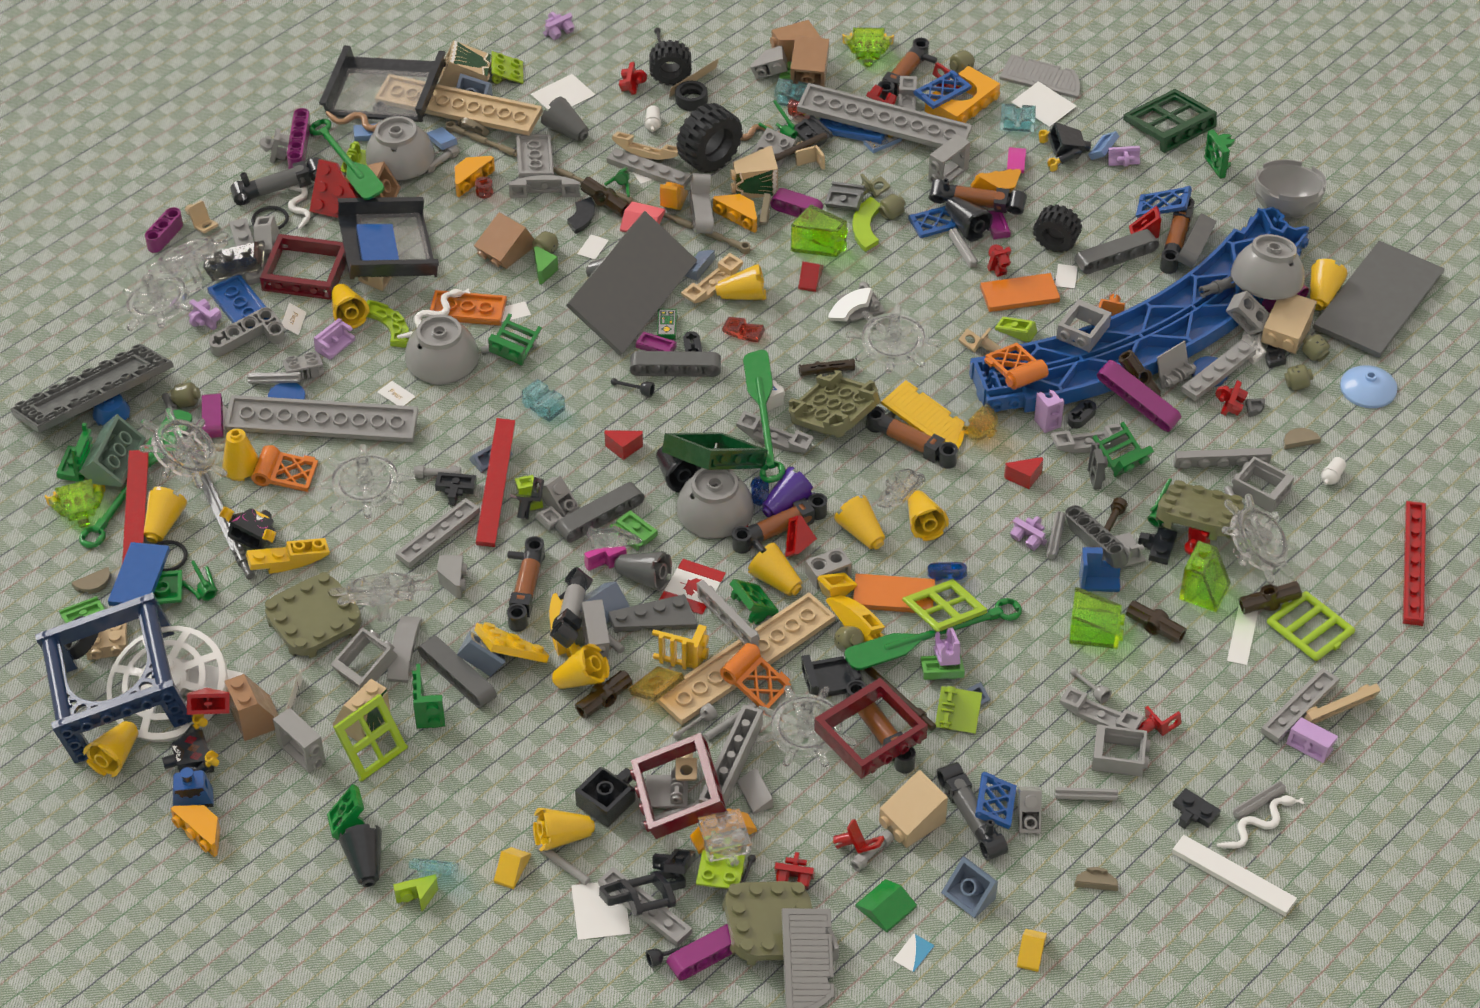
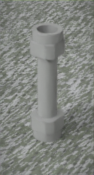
[425,145,459,174]
[414,465,461,479]
[850,830,894,871]

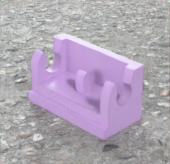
[314,318,355,360]
[1034,390,1064,433]
[933,627,960,666]
[1286,717,1338,763]

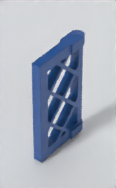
[913,70,972,109]
[1136,186,1192,218]
[908,206,958,238]
[975,772,1017,829]

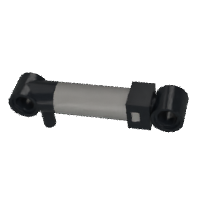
[550,567,593,648]

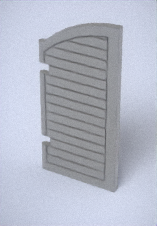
[999,54,1080,99]
[782,908,835,1008]

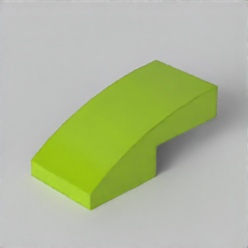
[515,475,543,511]

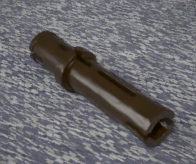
[798,358,855,377]

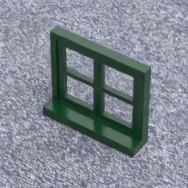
[1123,89,1217,153]

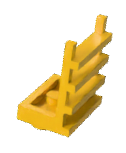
[652,624,709,670]

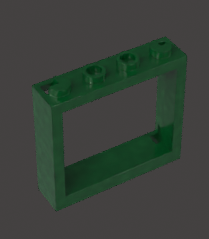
[662,432,768,470]

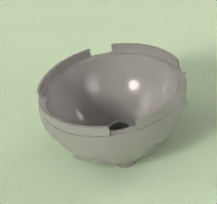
[1255,159,1327,218]

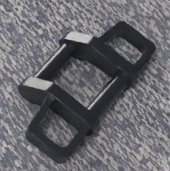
[599,870,686,916]

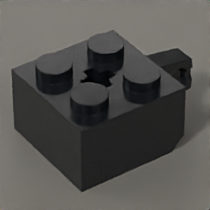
[575,767,636,827]

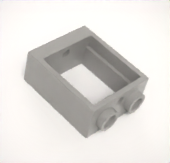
[928,134,970,183]
[1056,299,1112,352]
[1232,457,1294,513]
[581,599,610,660]
[331,627,397,689]
[273,707,325,773]
[1092,724,1151,777]

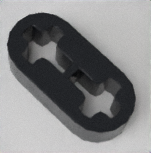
[683,331,702,352]
[1067,400,1096,429]

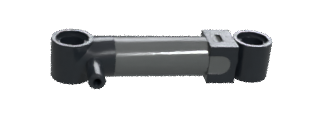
[230,157,321,206]
[936,762,1008,860]

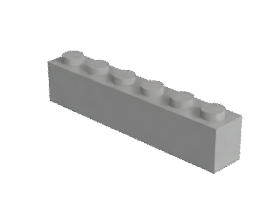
[699,704,763,805]

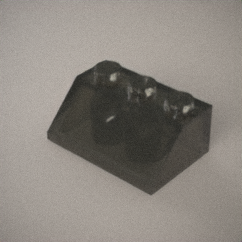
[203,240,265,281]

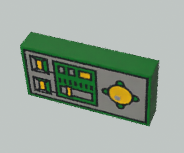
[657,309,677,340]

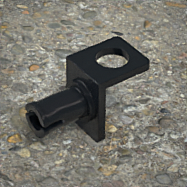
[510,477,544,519]

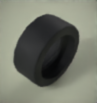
[675,80,708,111]

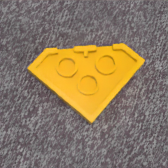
[474,622,549,663]

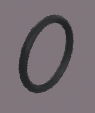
[251,206,289,230]
[156,540,188,572]

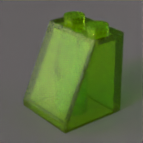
[791,205,848,257]
[1179,541,1231,612]
[1069,587,1125,649]

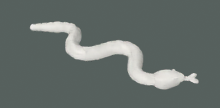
[288,185,311,229]
[397,289,470,339]
[1217,795,1304,849]

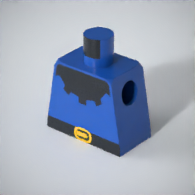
[173,767,214,807]

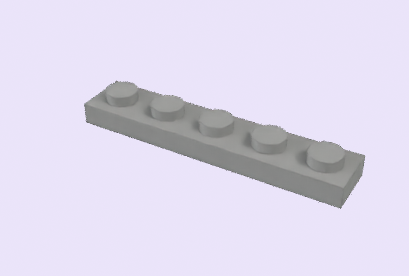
[607,148,691,188]
[229,218,263,285]
[1181,340,1256,401]
[1173,448,1272,469]
[395,498,480,568]
[696,580,760,647]
[1261,668,1339,744]
[598,867,692,947]

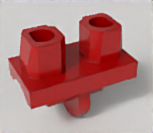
[619,62,647,95]
[866,84,897,105]
[987,244,1011,277]
[1215,380,1248,416]
[1184,527,1210,560]
[774,852,815,889]

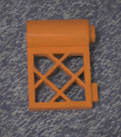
[984,343,1049,390]
[251,445,318,492]
[720,643,791,713]

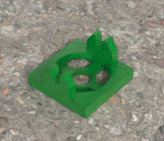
[1204,129,1235,179]
[730,579,779,625]
[327,784,365,840]

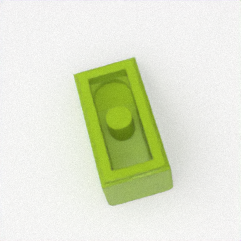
[995,317,1037,342]

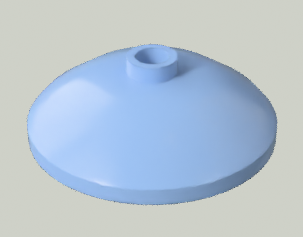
[1340,365,1397,408]

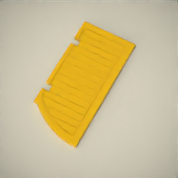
[881,380,965,449]

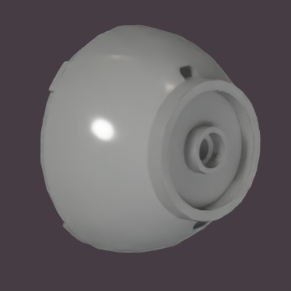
[366,116,435,181]
[1231,234,1305,300]
[405,315,479,385]
[676,468,754,539]

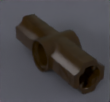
[580,177,629,217]
[1118,350,1161,397]
[1238,581,1302,614]
[1125,600,1187,643]
[575,670,633,719]

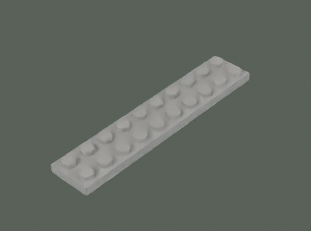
[797,83,972,148]
[224,395,419,442]

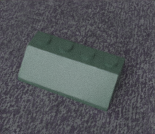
[80,414,146,487]

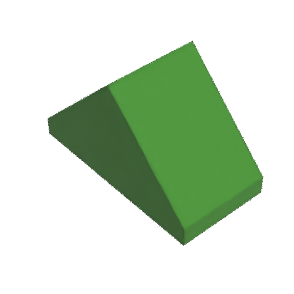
[534,246,558,284]

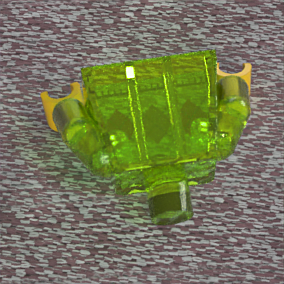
[842,27,894,67]
[44,479,106,528]

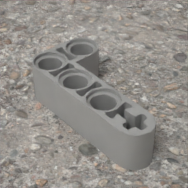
[689,173,714,234]
[209,307,285,356]

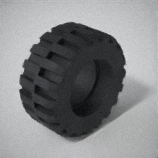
[676,103,743,173]

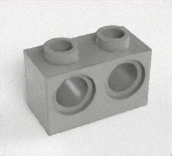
[1226,291,1270,335]
[805,547,852,590]

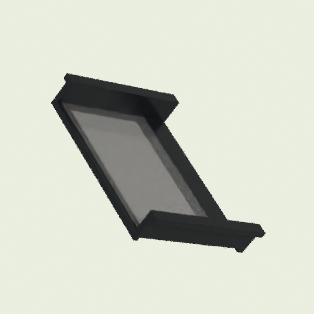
[319,45,446,122]
[338,197,439,279]

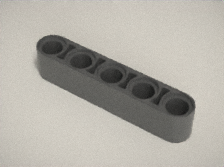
[1176,213,1217,268]
[1074,229,1159,274]
[630,351,721,377]
[555,482,645,543]
[1065,505,1128,569]
[417,635,497,708]

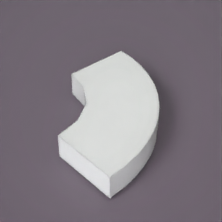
[828,288,873,322]
[1242,331,1266,365]

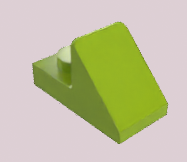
[393,874,438,912]

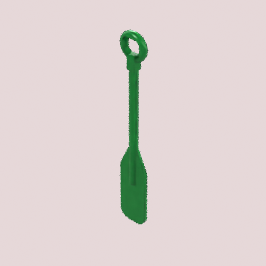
[309,118,385,200]
[743,350,785,483]
[79,410,193,548]
[844,598,1022,670]

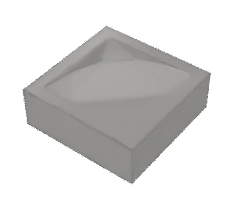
[536,506,563,531]

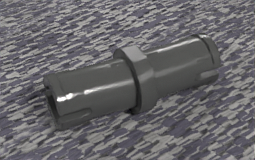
[1199,276,1236,298]

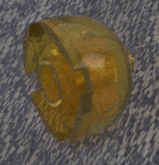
[961,403,998,441]

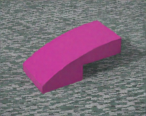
[1007,147,1026,173]
[584,546,627,571]

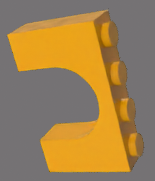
[924,66,1000,123]

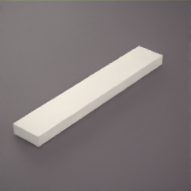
[1172,835,1297,917]

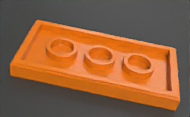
[980,273,1060,312]
[430,290,507,326]
[853,573,935,614]

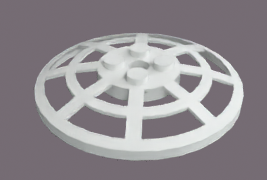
[106,626,228,742]

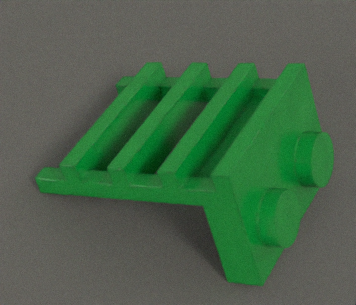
[488,313,542,366]
[1092,421,1154,477]
[56,423,93,483]
[412,664,446,729]

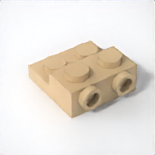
[86,623,128,660]

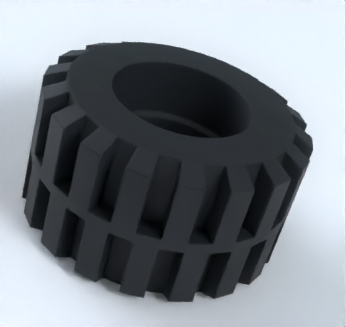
[649,40,692,86]
[1033,204,1082,253]

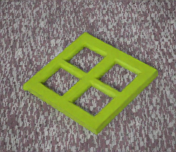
[902,579,987,632]
[333,694,408,782]

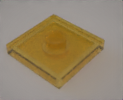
[629,666,685,702]

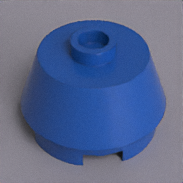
[92,394,130,426]

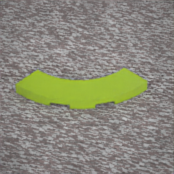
[852,197,880,252]
[367,300,409,348]

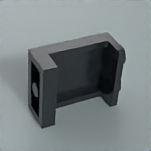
[801,649,862,700]

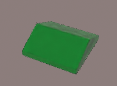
[154,570,184,604]
[855,879,917,933]

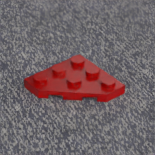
[309,159,361,220]

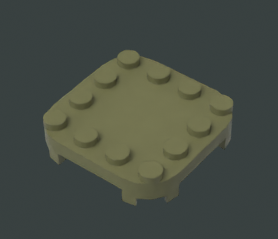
[788,370,881,438]
[1156,480,1244,541]
[265,572,362,659]
[722,881,812,966]

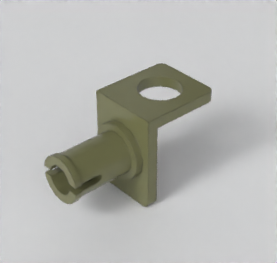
[860,173,890,198]

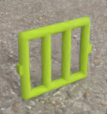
[1267,591,1355,661]

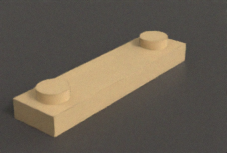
[1304,683,1381,724]

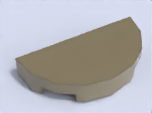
[457,118,490,136]
[760,193,771,225]
[1283,428,1321,449]
[71,567,111,594]
[1074,867,1118,891]

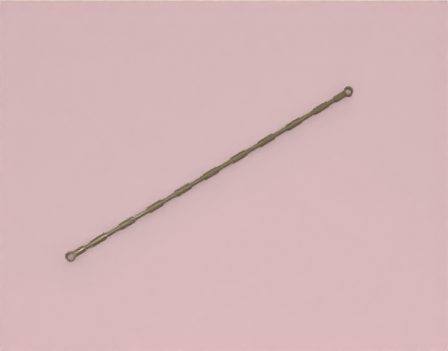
[445,121,751,254]

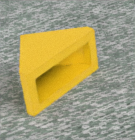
[817,573,858,598]
[494,847,531,889]
[1017,929,1047,972]

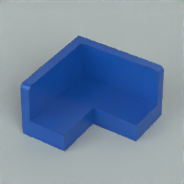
[1079,547,1121,592]

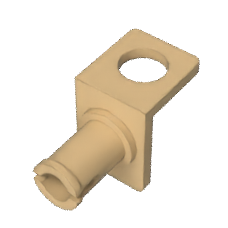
[795,141,825,170]
[185,200,219,233]
[958,327,1001,353]
[676,753,697,781]

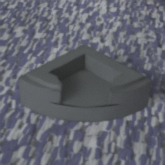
[1246,398,1265,417]

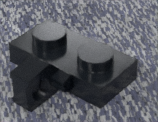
[435,472,477,506]
[1138,527,1178,565]
[1173,788,1221,829]
[652,849,696,876]

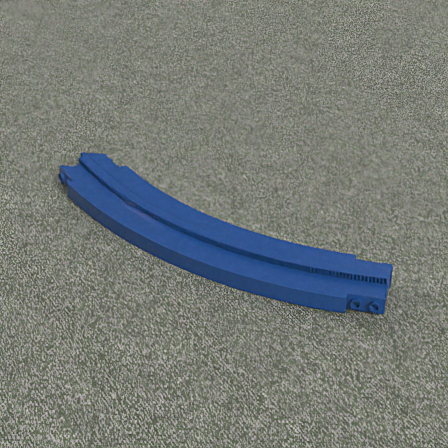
[969,207,1309,414]

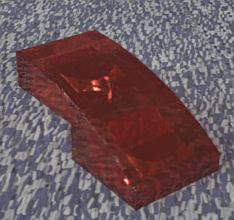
[722,317,765,342]

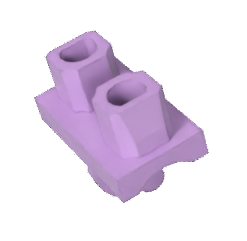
[543,12,575,40]
[1108,146,1140,167]
[188,299,222,330]
[1010,516,1048,551]

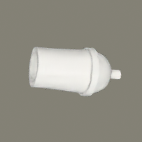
[644,106,661,132]
[1321,457,1346,485]

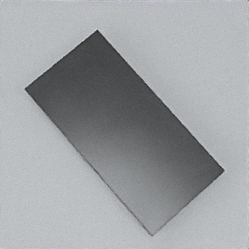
[566,211,697,356]
[1313,241,1445,358]
[10,344,174,433]

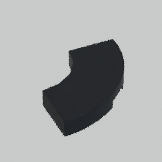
[567,197,595,234]
[1265,345,1287,369]

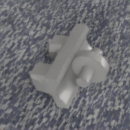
[260,128,290,163]

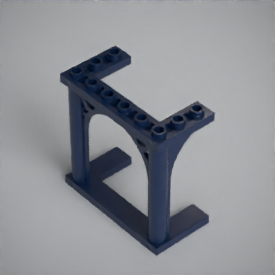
[35,592,193,764]

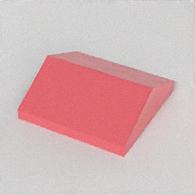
[620,202,666,232]

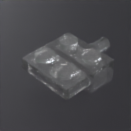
[698,809,752,866]

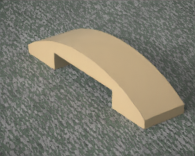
[612,131,679,160]
[681,253,743,303]

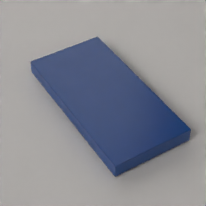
[819,118,886,144]
[356,224,399,261]
[207,274,270,329]
[108,542,170,606]

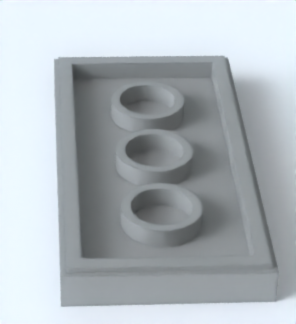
[516,134,554,179]

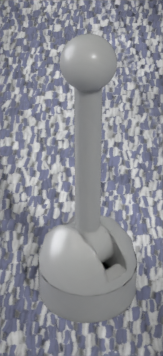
[1070,668,1112,704]
[673,703,718,739]

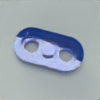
[750,476,769,506]
[927,562,967,581]

